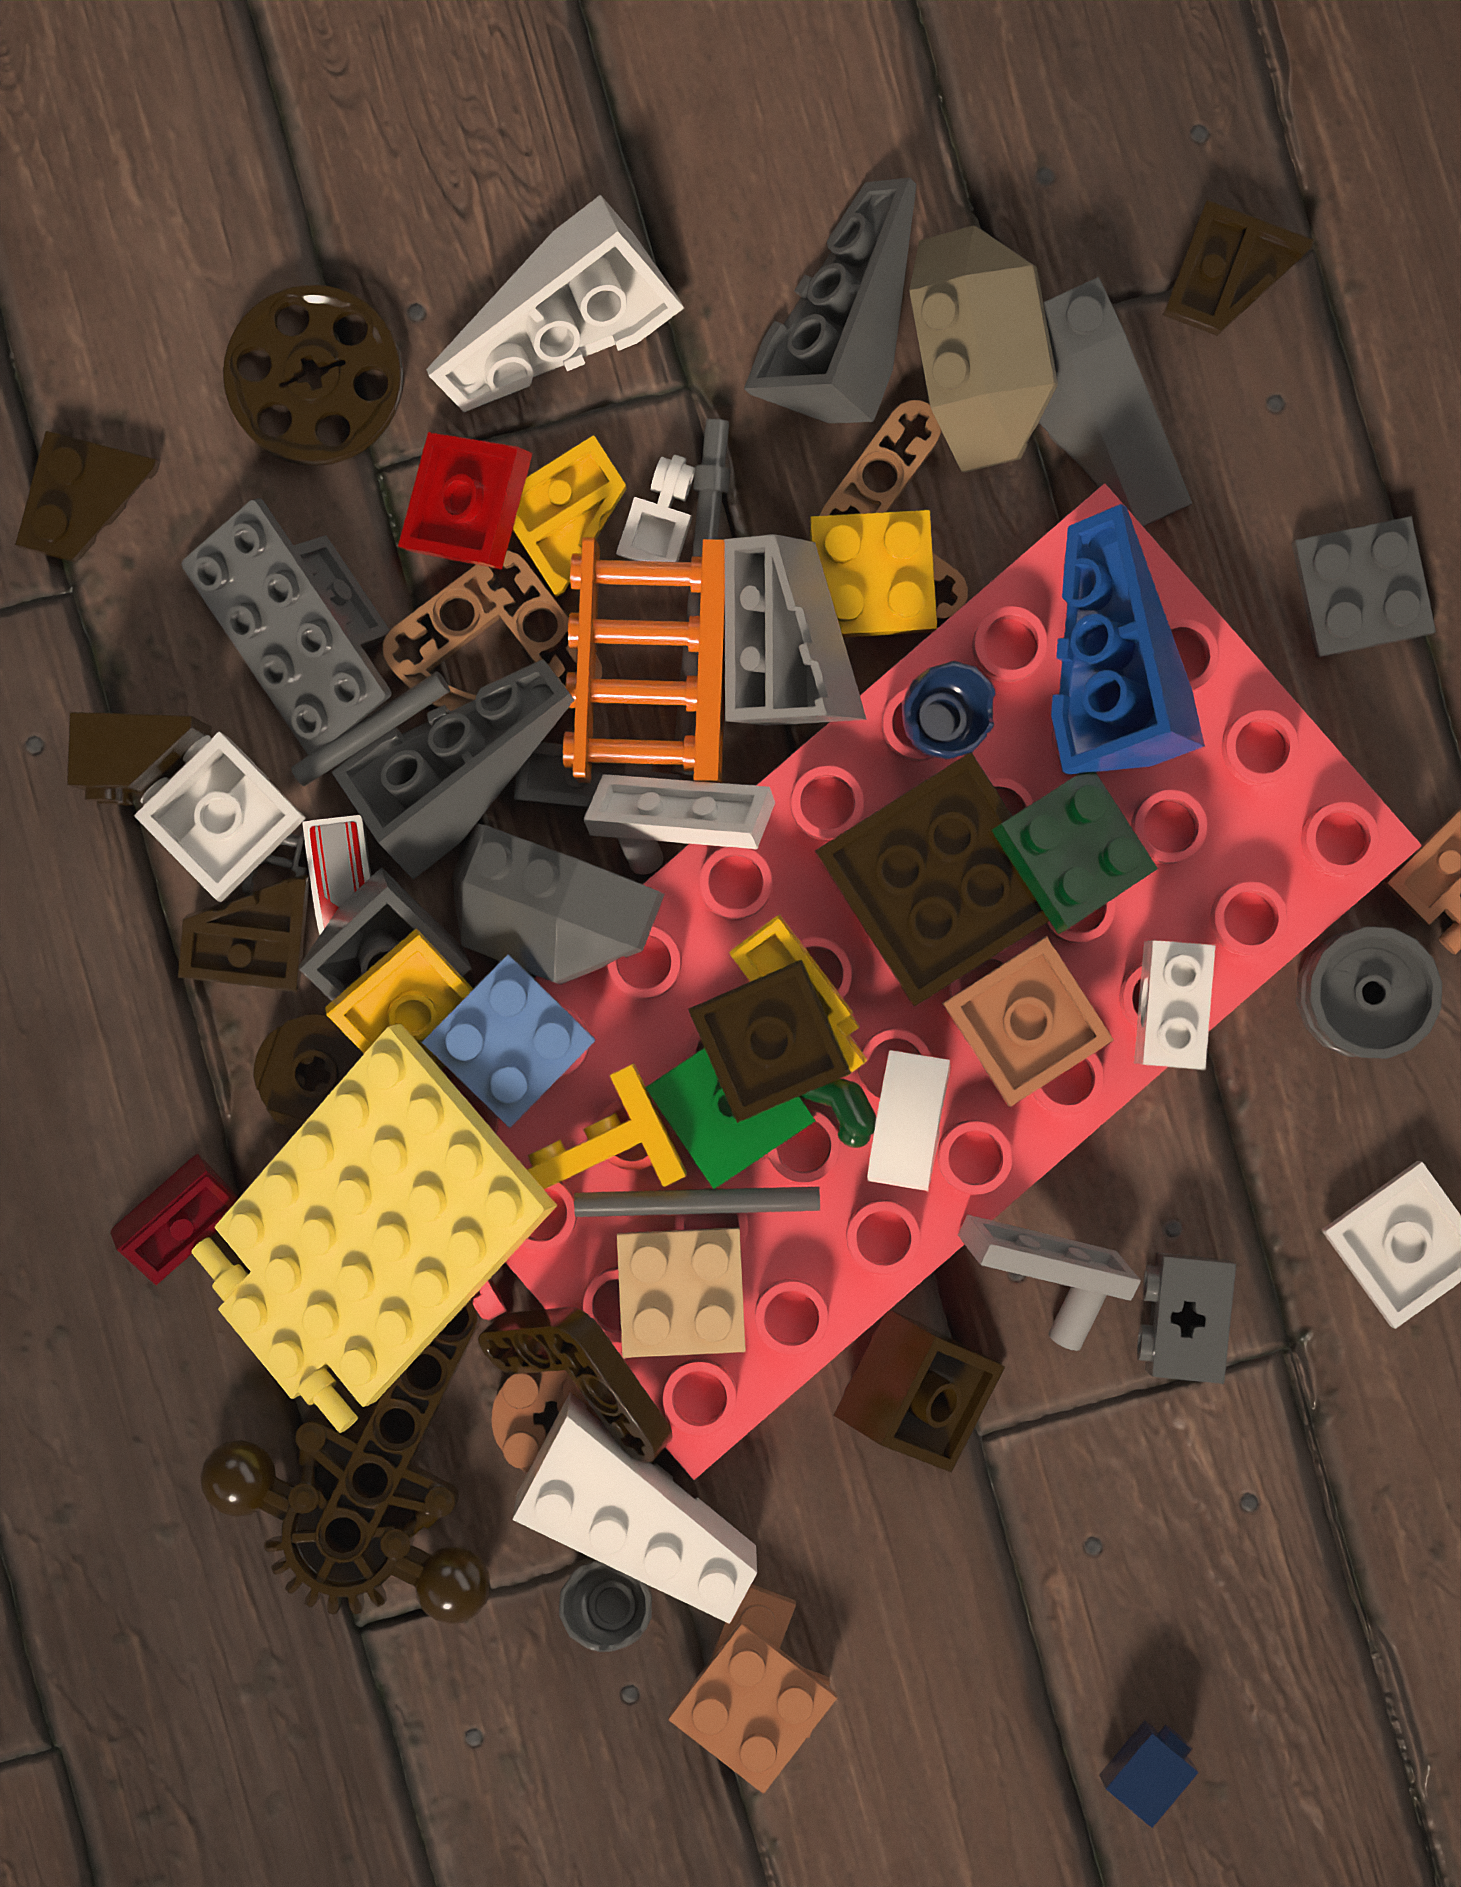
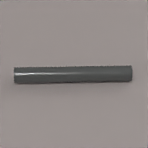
[291,672,450,787]

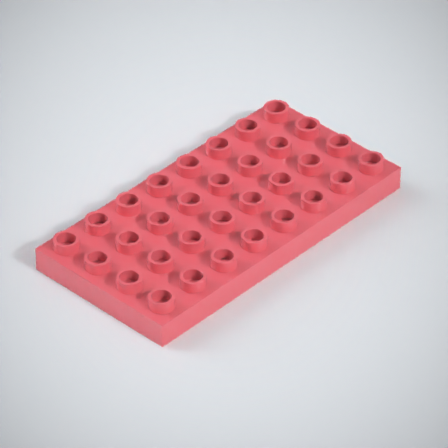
[441,483,1422,1480]

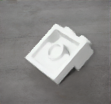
[134,731,306,902]

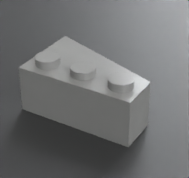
[724,534,867,725]

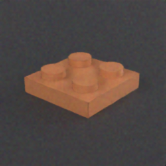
[942,937,1114,1107]
[668,1620,837,1794]

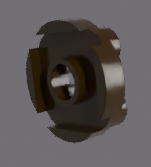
[253,1014,364,1131]

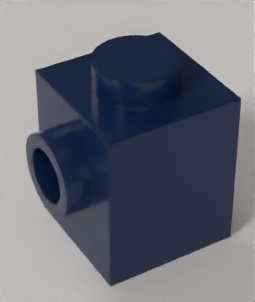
[1099,1720,1199,1828]

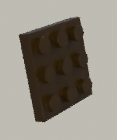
[815,752,1049,1006]

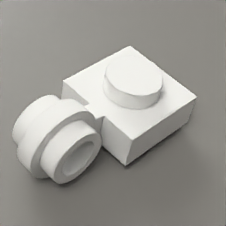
[616,455,696,562]

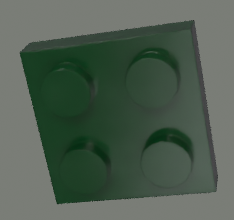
[991,772,1158,934]

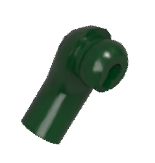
[800,1078,877,1148]

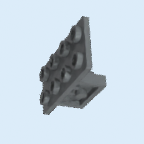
[181,498,391,755]

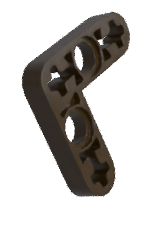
[478,1307,673,1463]

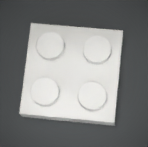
[1322,1161,1461,1329]

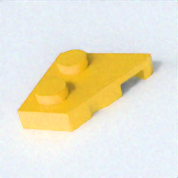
[513,435,627,598]

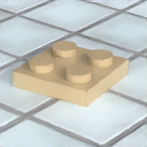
[617,1227,745,1358]

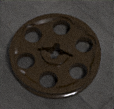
[223,285,403,466]

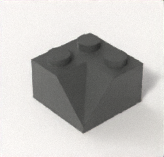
[299,867,471,1001]

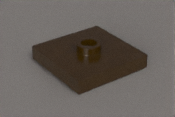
[688,960,852,1123]

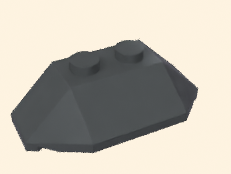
[451,823,665,985]

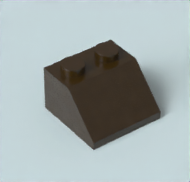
[67,712,211,805]
[833,1310,1005,1473]

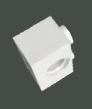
[1134,940,1215,1070]

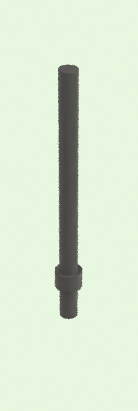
[671,419,731,775]

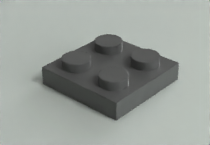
[1291,516,1436,658]

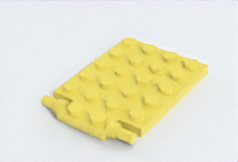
[191,1023,557,1433]

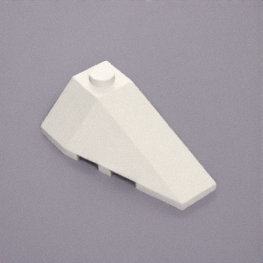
[426,195,684,412]

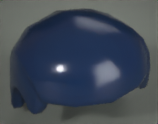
[902,661,996,759]

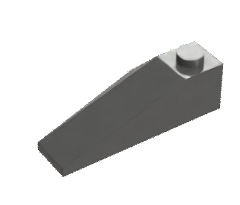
[744,177,917,424]
[1039,277,1192,527]
[332,659,574,880]

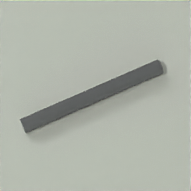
[574,1186,820,1217]

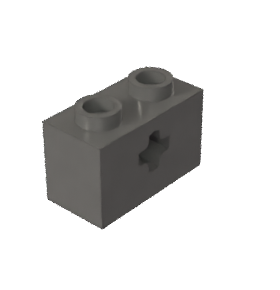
[1137,1252,1236,1384]

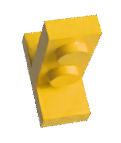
[526,1063,687,1189]

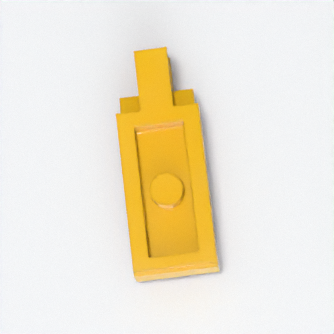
[729,915,868,1077]

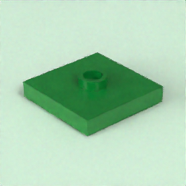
[645,1048,815,1189]

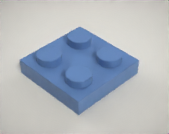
[422,954,596,1128]

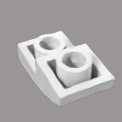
[867,1050,951,1191]

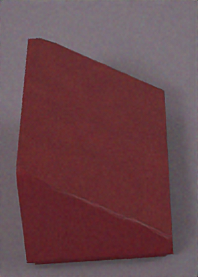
[110,1154,239,1286]

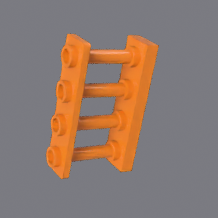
[563,537,725,783]

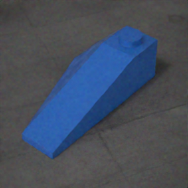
[1051,504,1205,774]

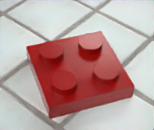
[398,432,533,569]

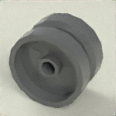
[1296,927,1442,1059]

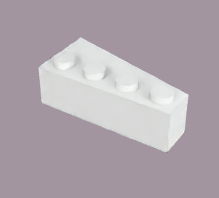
[513,1392,757,1624]

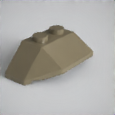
[909,225,1058,473]

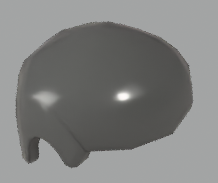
[559,1561,652,1652]

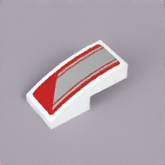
[302,815,373,935]

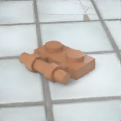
[1383,806,1461,955]

